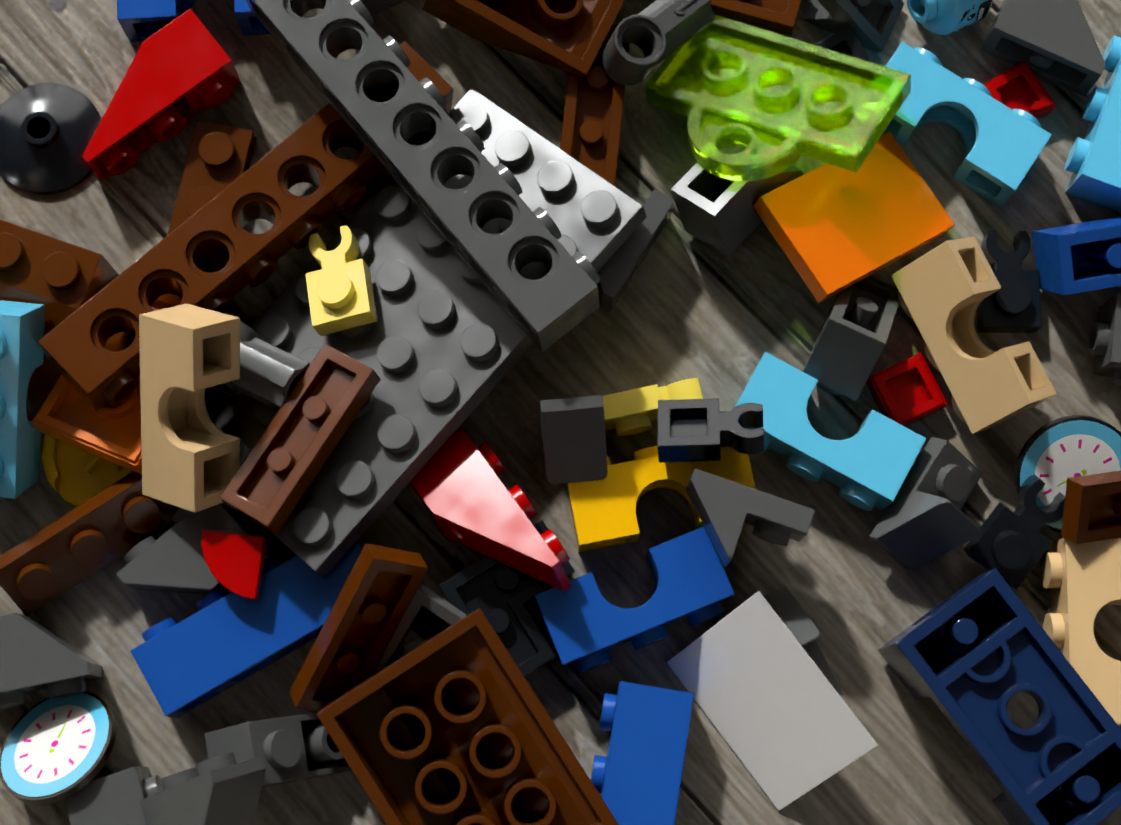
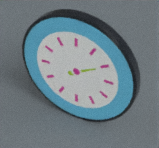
[1015,415,1121,533]

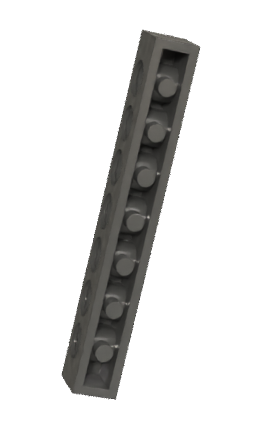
[246,0,601,352]

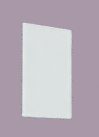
[666,591,878,811]

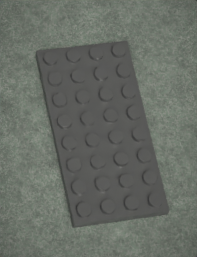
[205,88,647,579]

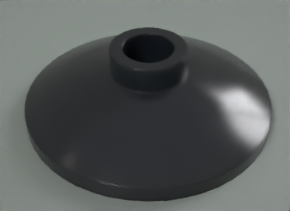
[0,83,102,195]

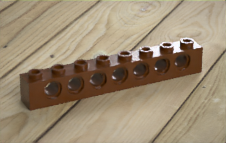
[38,41,453,412]

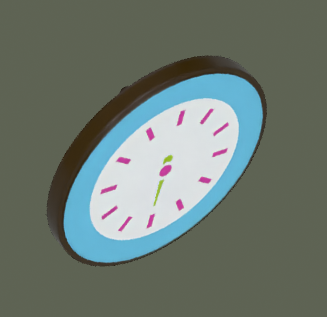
[0,691,117,805]

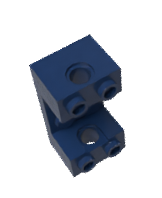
[878,568,1121,825]

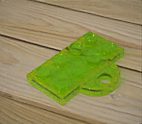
[645,14,911,182]

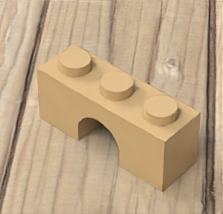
[891,236,1057,434]
[139,304,240,513]
[1041,537,1121,727]

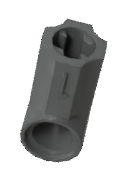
[601,0,716,85]
[215,321,310,410]

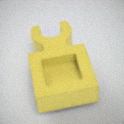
[305,225,377,336]
[603,378,703,436]

